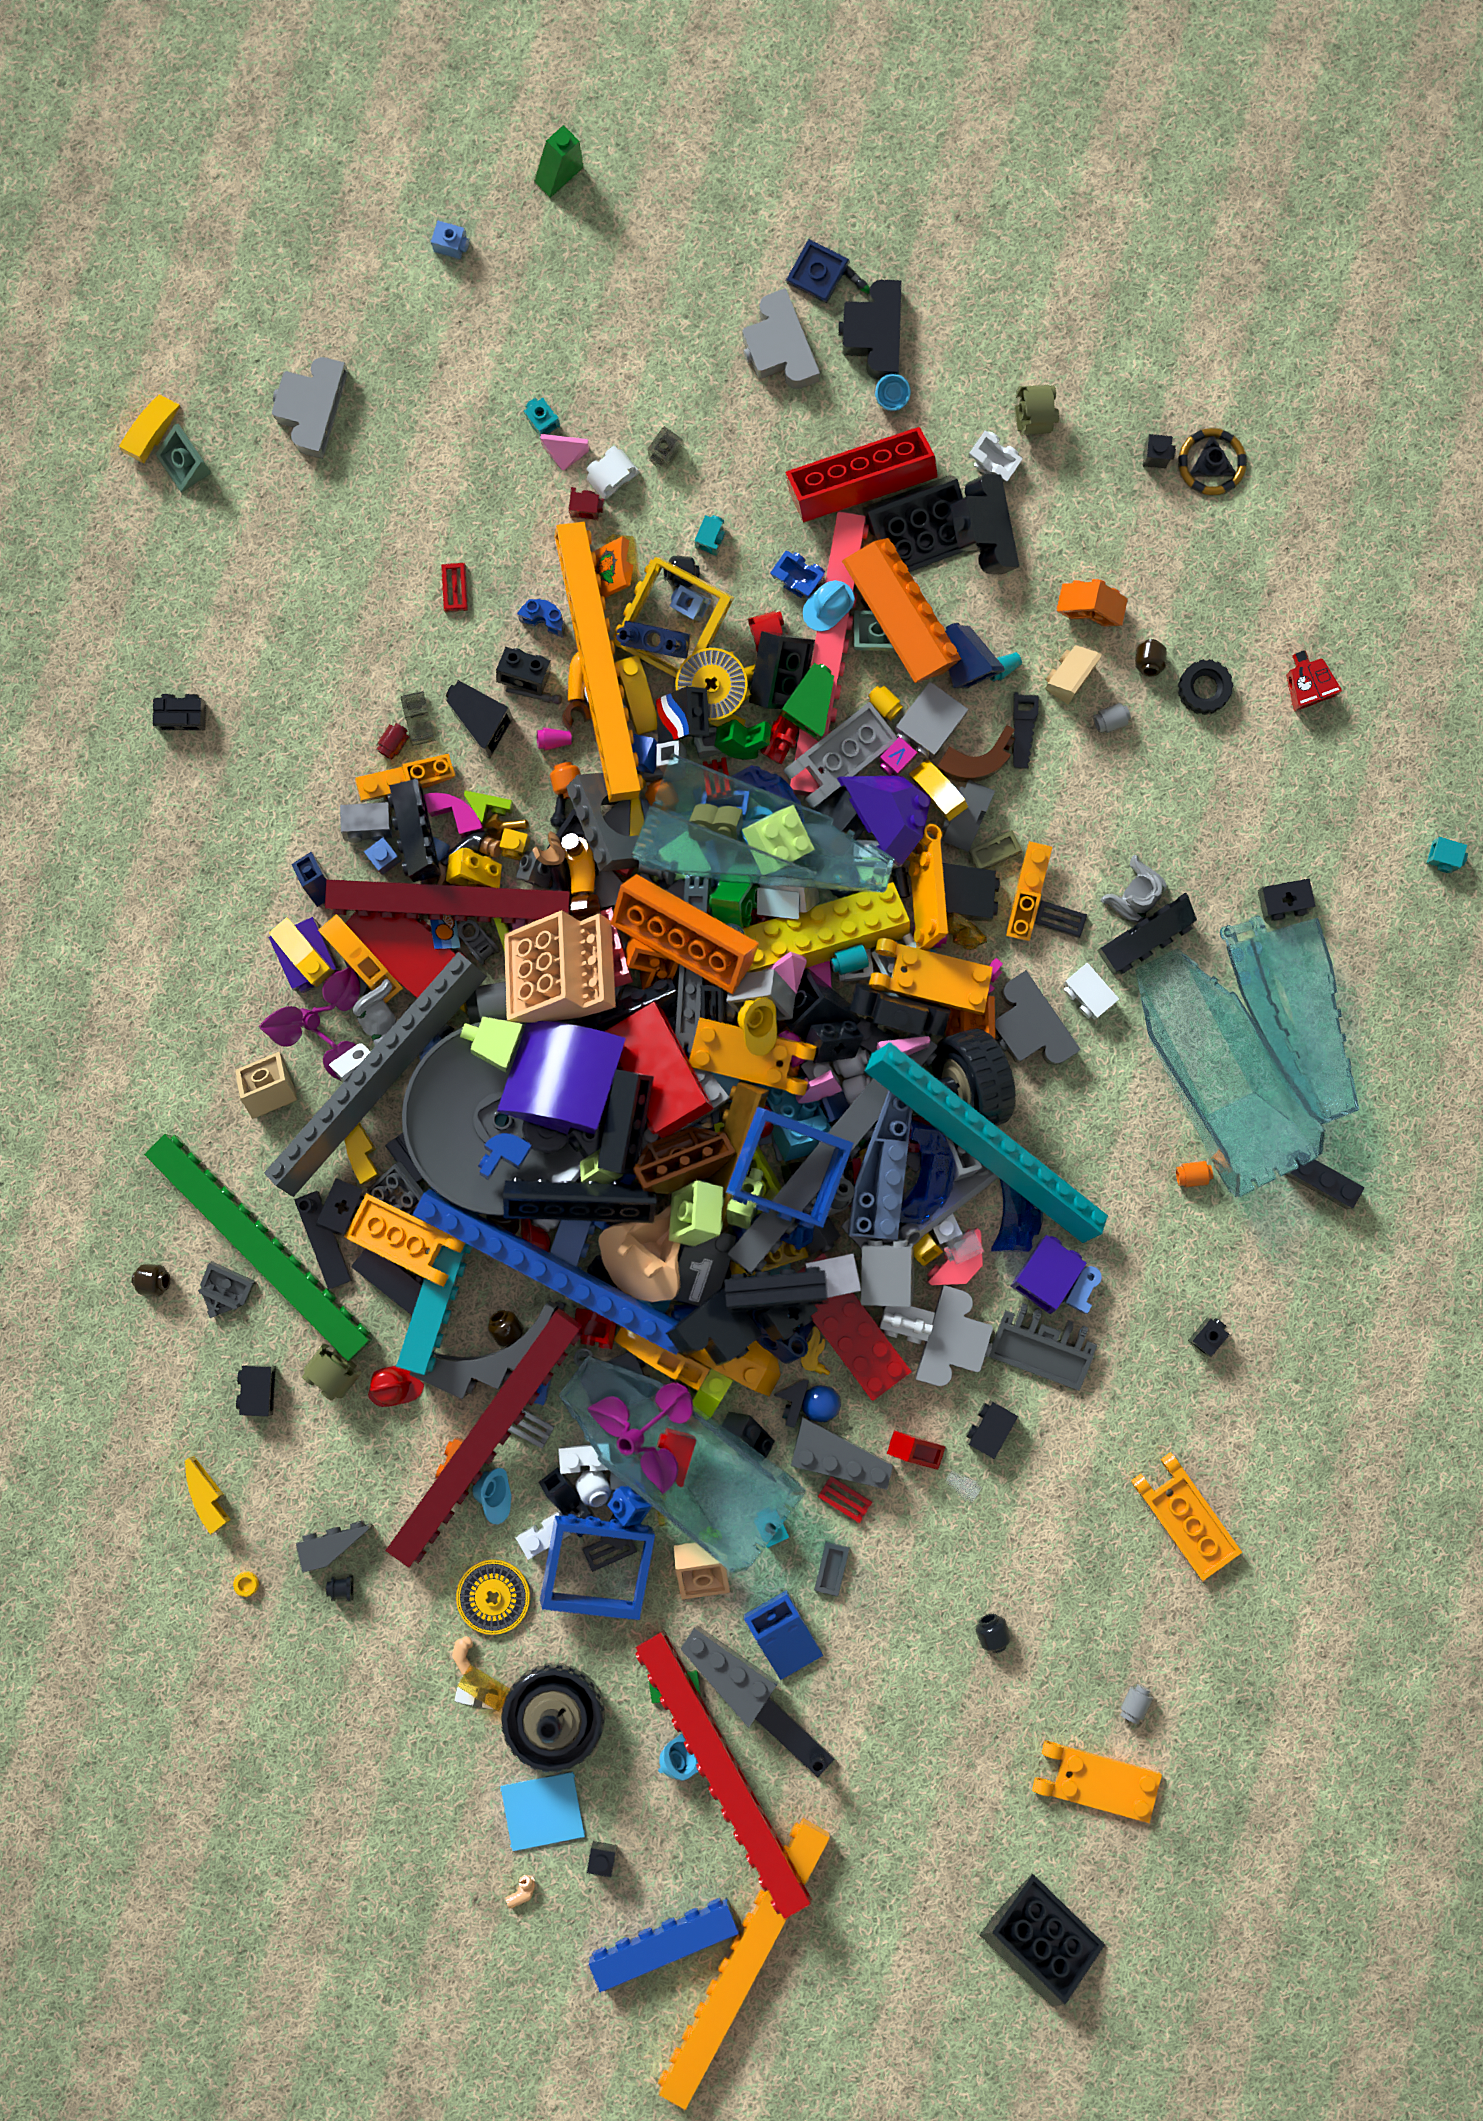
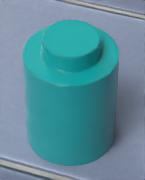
[830,944,869,975]

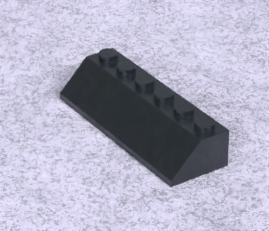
[503,1178,656,1223]

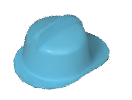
[802,580,855,632]
[472,1468,512,1524]
[658,1734,698,1781]

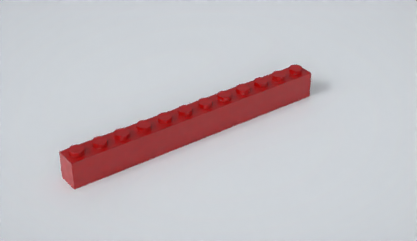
[635,1630,812,1919]

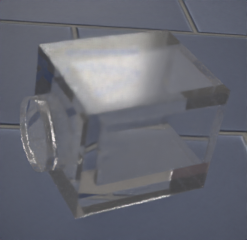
[944,1229,984,1264]

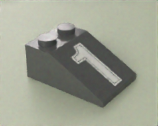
[672,1233,736,1306]

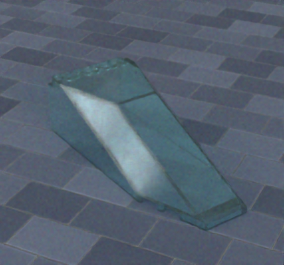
[632,753,895,893]
[1135,948,1325,1198]
[559,1356,806,1573]

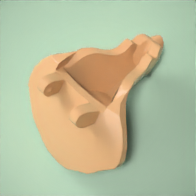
[598,1205,680,1302]

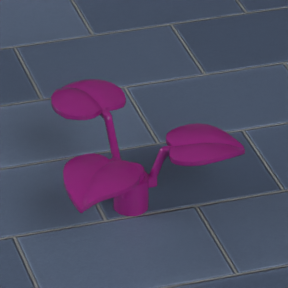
[259,967,360,1081]
[587,1383,693,1494]

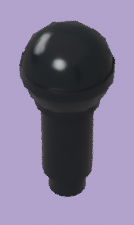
[550,795,566,829]

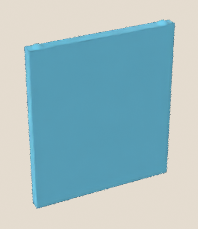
[500,1772,585,1851]

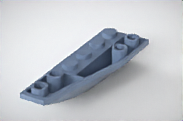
[848,1091,912,1240]

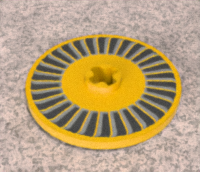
[676,648,748,721]

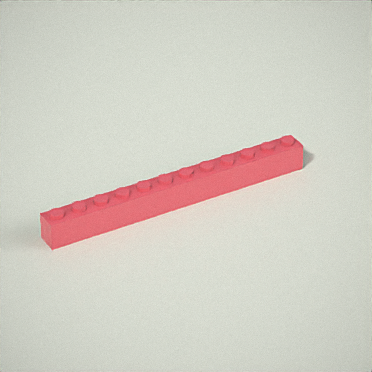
[789,512,869,796]

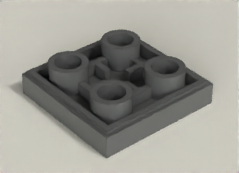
[367,1161,424,1215]

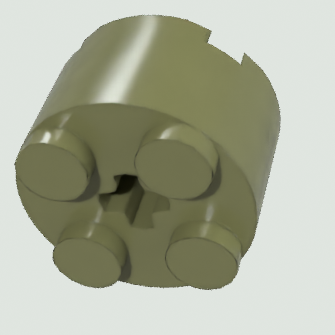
[1015,384,1059,435]
[302,1344,361,1401]

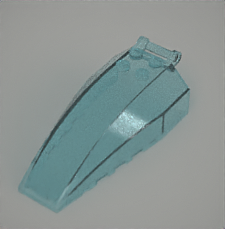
[1219,916,1359,1124]

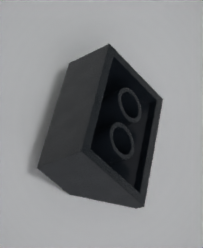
[749,631,815,709]

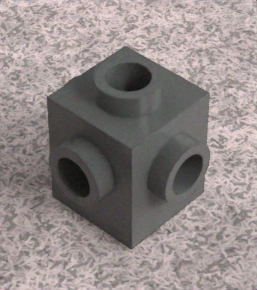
[516,851,552,888]

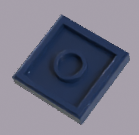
[786,239,850,304]

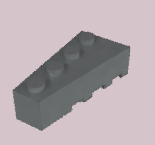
[791,1416,893,1490]
[680,1625,779,1728]

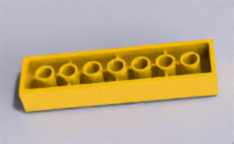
[743,882,910,973]

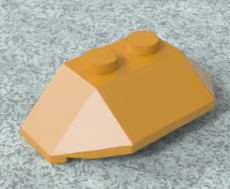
[689,1340,781,1397]

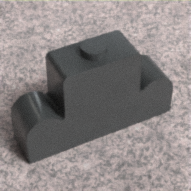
[995,970,1081,1065]

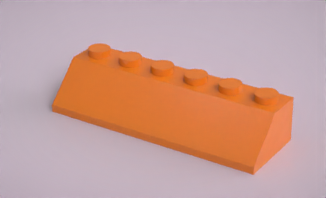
[842,538,961,683]
[610,874,759,994]

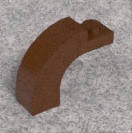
[937,725,1015,782]

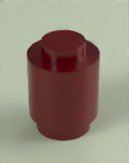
[376,723,409,760]

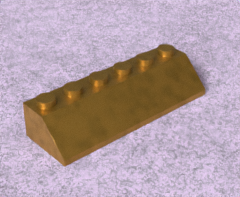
[705,1081,769,1236]

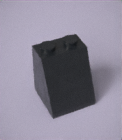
[446,680,513,759]
[942,863,1000,922]
[784,967,861,1040]

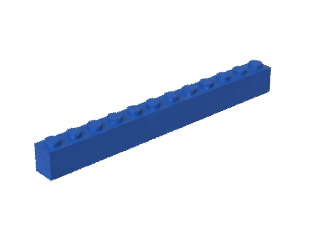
[413,1189,679,1355]

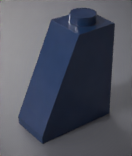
[945,623,1005,689]

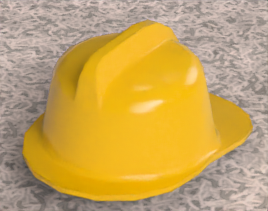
[738,998,777,1056]

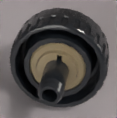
[933,1028,1016,1127]
[501,1663,605,1772]

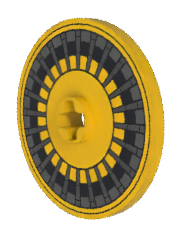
[456,1559,530,1635]

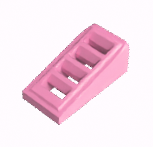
[877,1036,931,1056]

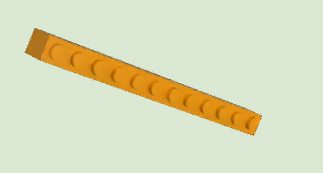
[554,522,643,802]
[657,1818,830,2110]

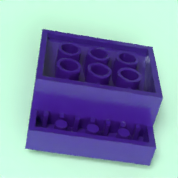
[497,1021,626,1135]

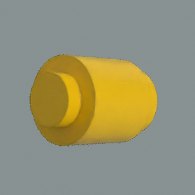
[868,685,903,721]

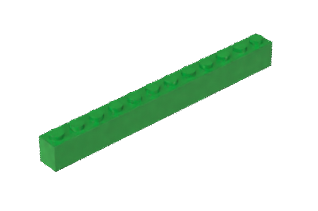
[144,1134,372,1361]

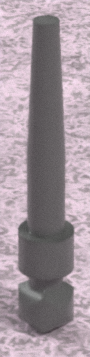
[506,688,562,704]

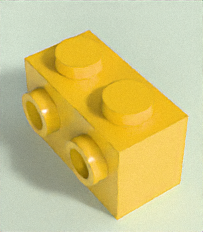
[446,848,502,888]

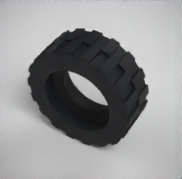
[1178,659,1233,715]

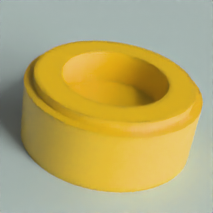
[233,1571,259,1597]

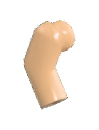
[452,1636,473,1675]
[506,1875,535,1909]

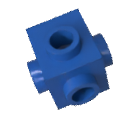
[607,1485,652,1527]

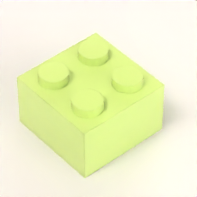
[742,805,815,874]
[669,1181,724,1247]

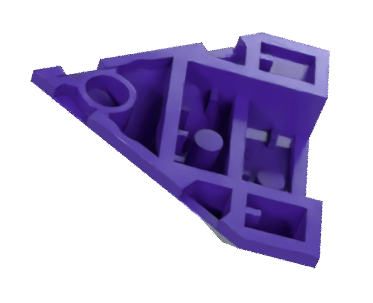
[837,776,931,866]

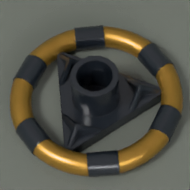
[1178,428,1247,495]

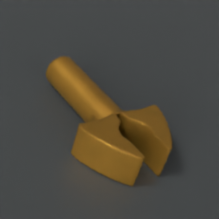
[483,814,529,840]

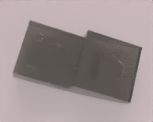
[400,691,436,746]

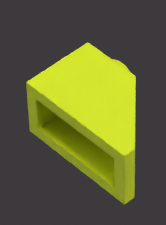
[692,1369,733,1421]

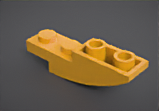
[355,753,455,803]
[1006,841,1052,941]
[318,914,403,1003]
[614,1326,710,1391]

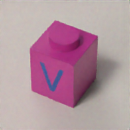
[879,737,917,776]

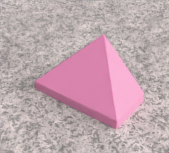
[540,434,589,470]
[767,952,807,994]

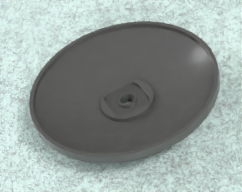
[402,1020,600,1216]

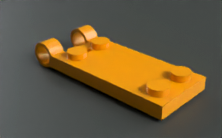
[907,824,948,951]
[869,938,993,1015]
[689,1018,817,1095]
[344,1193,466,1287]
[1131,1452,1243,1581]
[1032,1741,1162,1823]

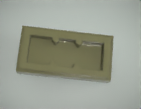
[969,830,1023,869]

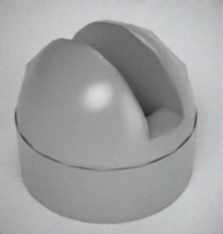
[574,1348,594,1369]

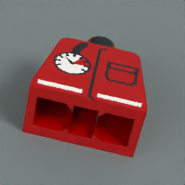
[1286,650,1342,712]

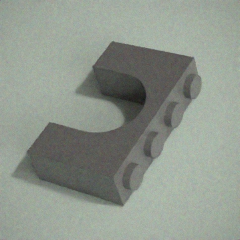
[566,773,658,872]

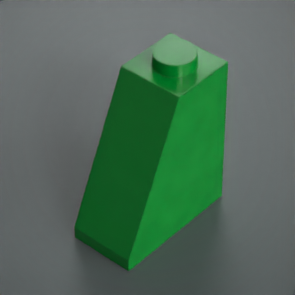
[534,125,584,198]
[780,662,834,741]

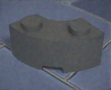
[942,780,995,852]

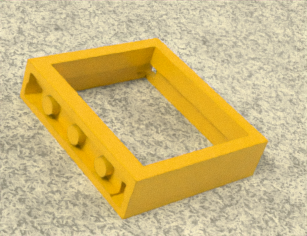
[613,557,735,678]

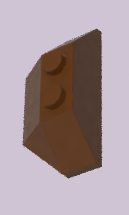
[634,1127,736,1194]

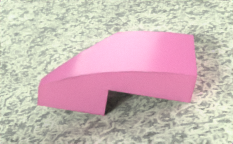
[795,1071,842,1104]

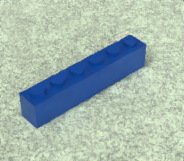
[588,1898,739,1993]

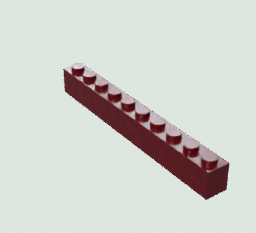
[325,879,572,924]

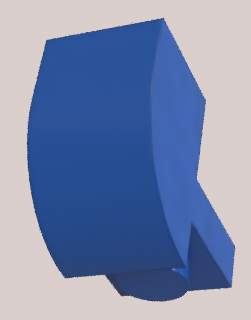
[478,1133,532,1180]

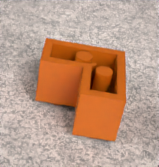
[1056,579,1128,627]
[624,936,679,990]

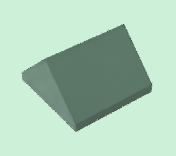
[155,424,212,492]
[853,611,895,651]

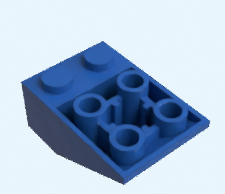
[744,1590,823,1680]

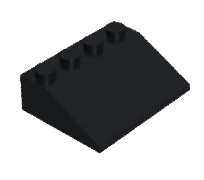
[862,475,964,572]
[979,1874,1105,2007]

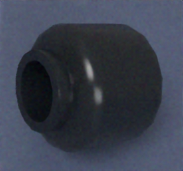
[664,556,700,587]
[976,1614,1011,1653]

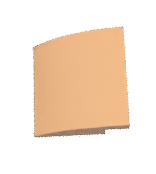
[504,910,616,1022]

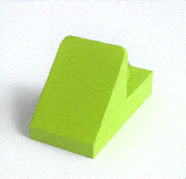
[464,790,514,826]

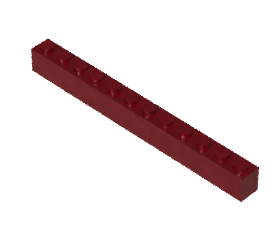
[385,1308,583,1568]

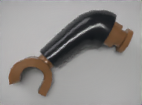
[420,831,502,885]
[532,831,575,897]

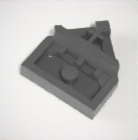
[198,1261,255,1318]

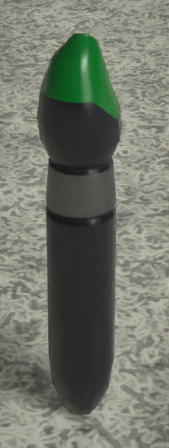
[844,265,870,294]

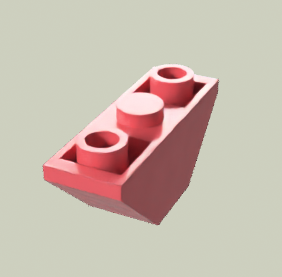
[927,1228,983,1285]

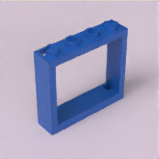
[726,1107,854,1229]
[540,1514,655,1620]

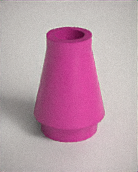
[536,727,572,751]

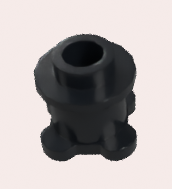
[326,1575,354,1602]

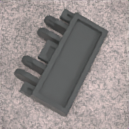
[989,1303,1097,1391]

